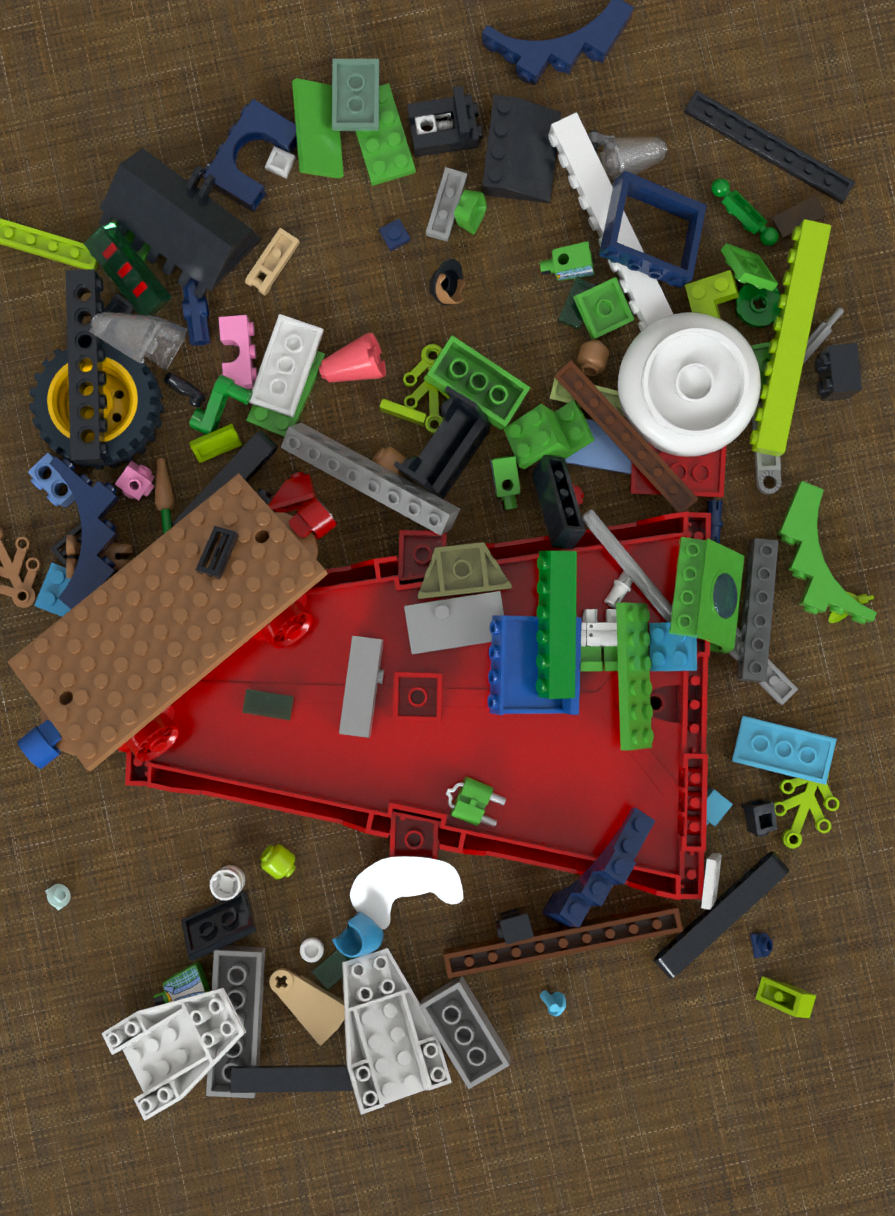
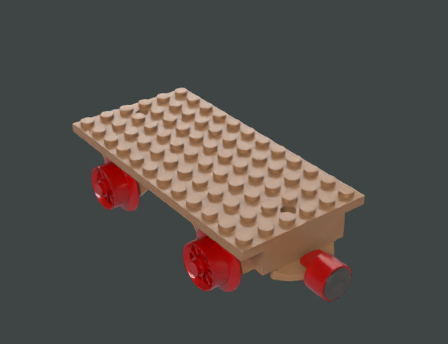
[7,473,337,772]

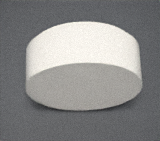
[300,937,324,962]

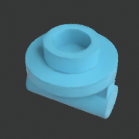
[540,990,566,1016]

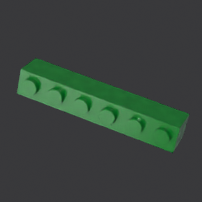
[536,551,577,699]

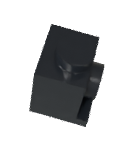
[741,798,778,837]

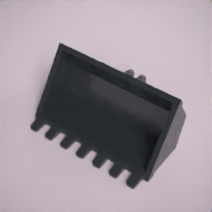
[99,148,262,299]

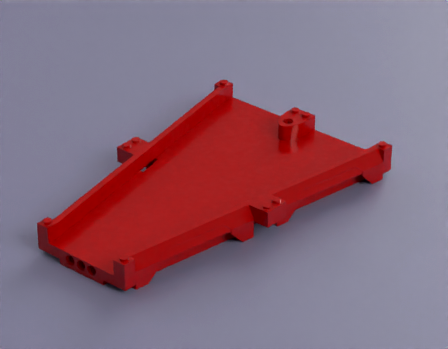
[125,511,711,900]

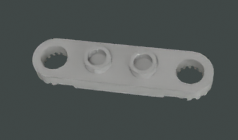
[752,402,782,495]

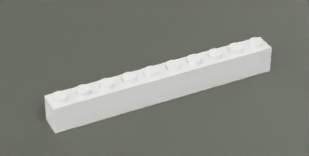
[548,112,673,332]

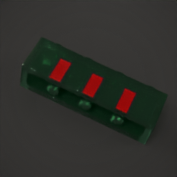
[84,222,172,319]

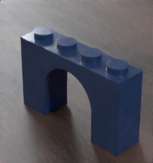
[204,99,297,212]

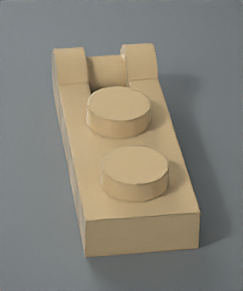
[245,228,300,296]

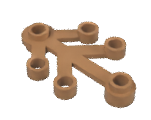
[0,527,42,608]

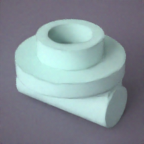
[45,884,71,910]

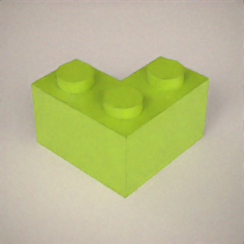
[685,270,739,319]

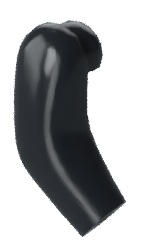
[164,372,205,408]

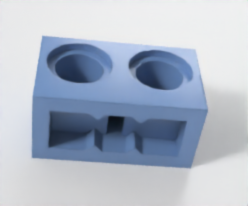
[28,453,75,508]

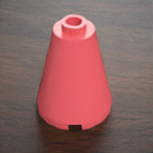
[319,332,386,383]

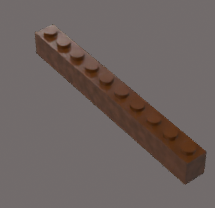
[443,903,683,978]

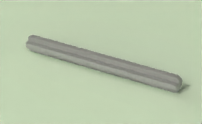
[582,510,672,622]

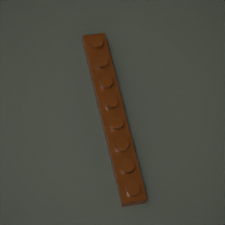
[554,360,698,513]

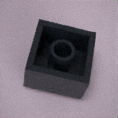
[814,343,862,402]

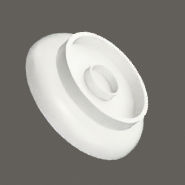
[618,312,761,457]

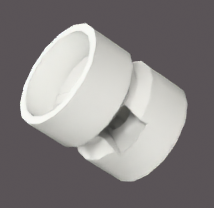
[210,865,245,901]

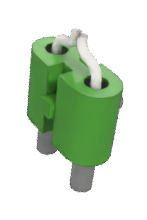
[446,776,506,828]

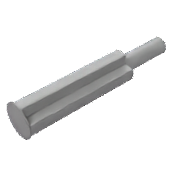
[803,308,844,364]

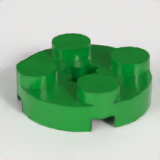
[735,283,781,328]

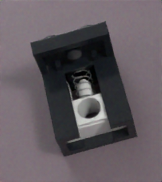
[407,86,482,157]

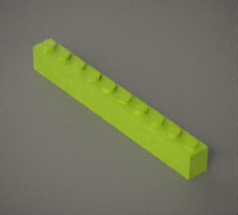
[750,219,831,457]

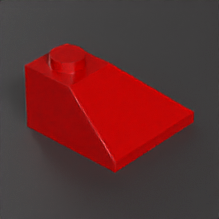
[268,472,317,513]

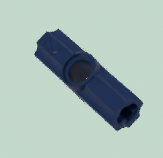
[182,278,211,346]

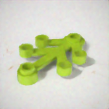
[403,344,450,434]
[774,774,839,849]

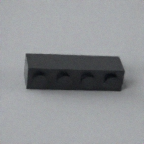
[532,455,586,549]

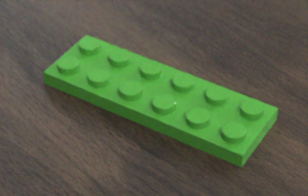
[616,602,654,750]

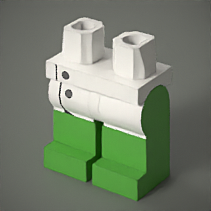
[580,609,618,671]

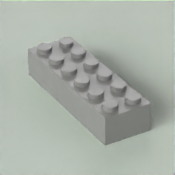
[206,945,265,1098]

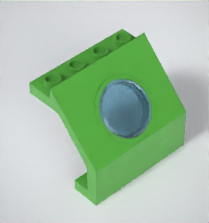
[669,537,744,654]

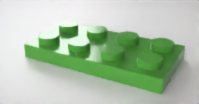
[355,83,416,186]
[246,351,326,438]

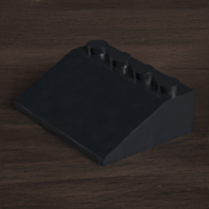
[482,95,561,203]

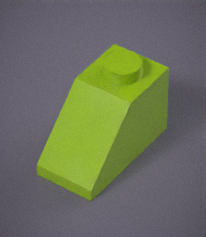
[755,976,816,1018]

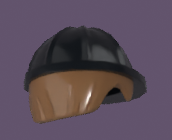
[429,259,465,306]

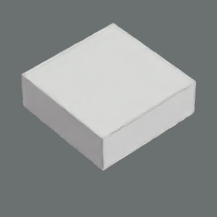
[265,146,296,179]

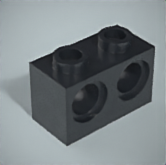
[495,906,534,945]

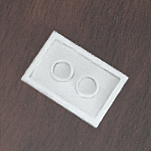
[701,852,722,909]

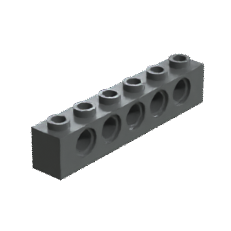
[736,538,778,683]

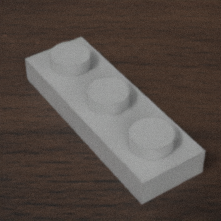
[426,167,468,242]

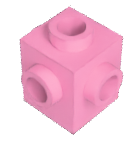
[115,460,155,501]

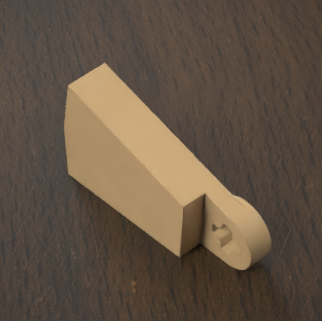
[269,968,345,1046]

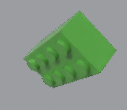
[424,335,530,430]

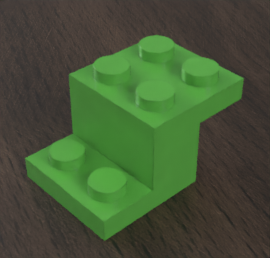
[504,400,595,469]

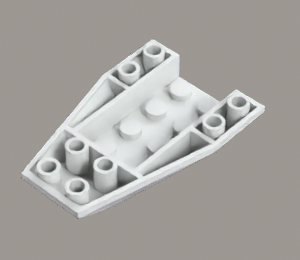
[342,948,452,1115]
[102,988,246,1121]

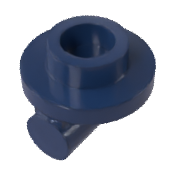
[750,932,773,958]

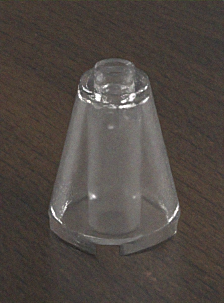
[600,137,667,185]

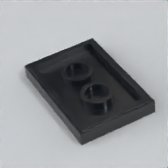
[181,891,257,961]

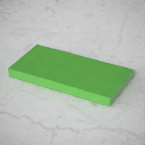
[292,78,344,179]

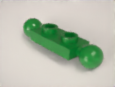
[711,178,779,246]

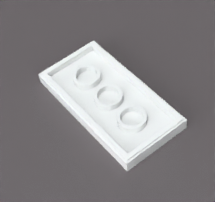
[249,314,324,418]

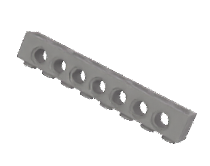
[281,422,460,535]

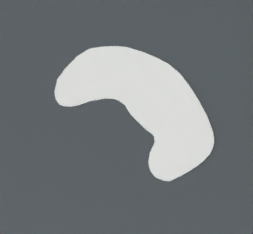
[350,856,463,929]

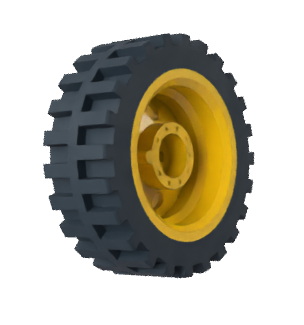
[29,338,164,470]

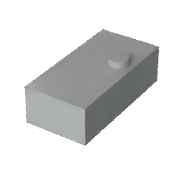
[404,591,504,655]
[339,636,384,738]
[419,976,511,1089]

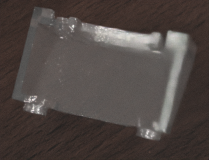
[89,312,187,370]

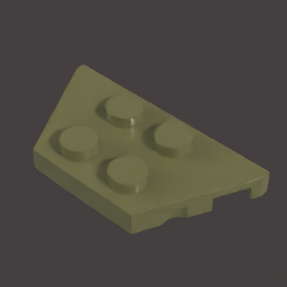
[418,542,512,599]

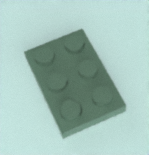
[332,59,379,131]

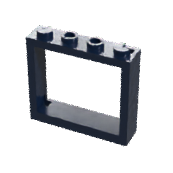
[599,171,706,288]

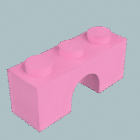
[219,315,258,389]

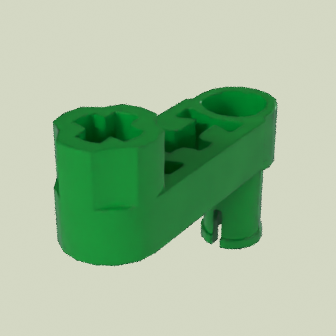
[189,374,253,435]

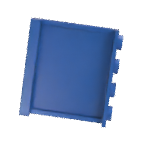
[487,615,582,715]

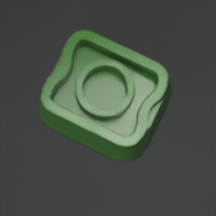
[454,190,487,235]

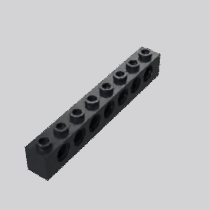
[65,269,109,464]

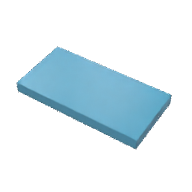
[732,716,837,785]

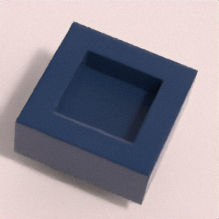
[379,219,410,252]

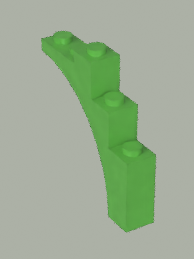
[777,481,877,624]

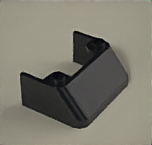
[394,386,491,499]

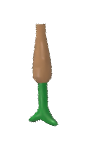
[155,458,175,534]

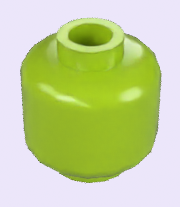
[260,844,296,879]

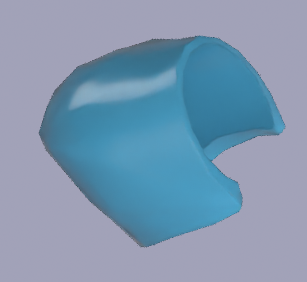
[332,911,384,957]

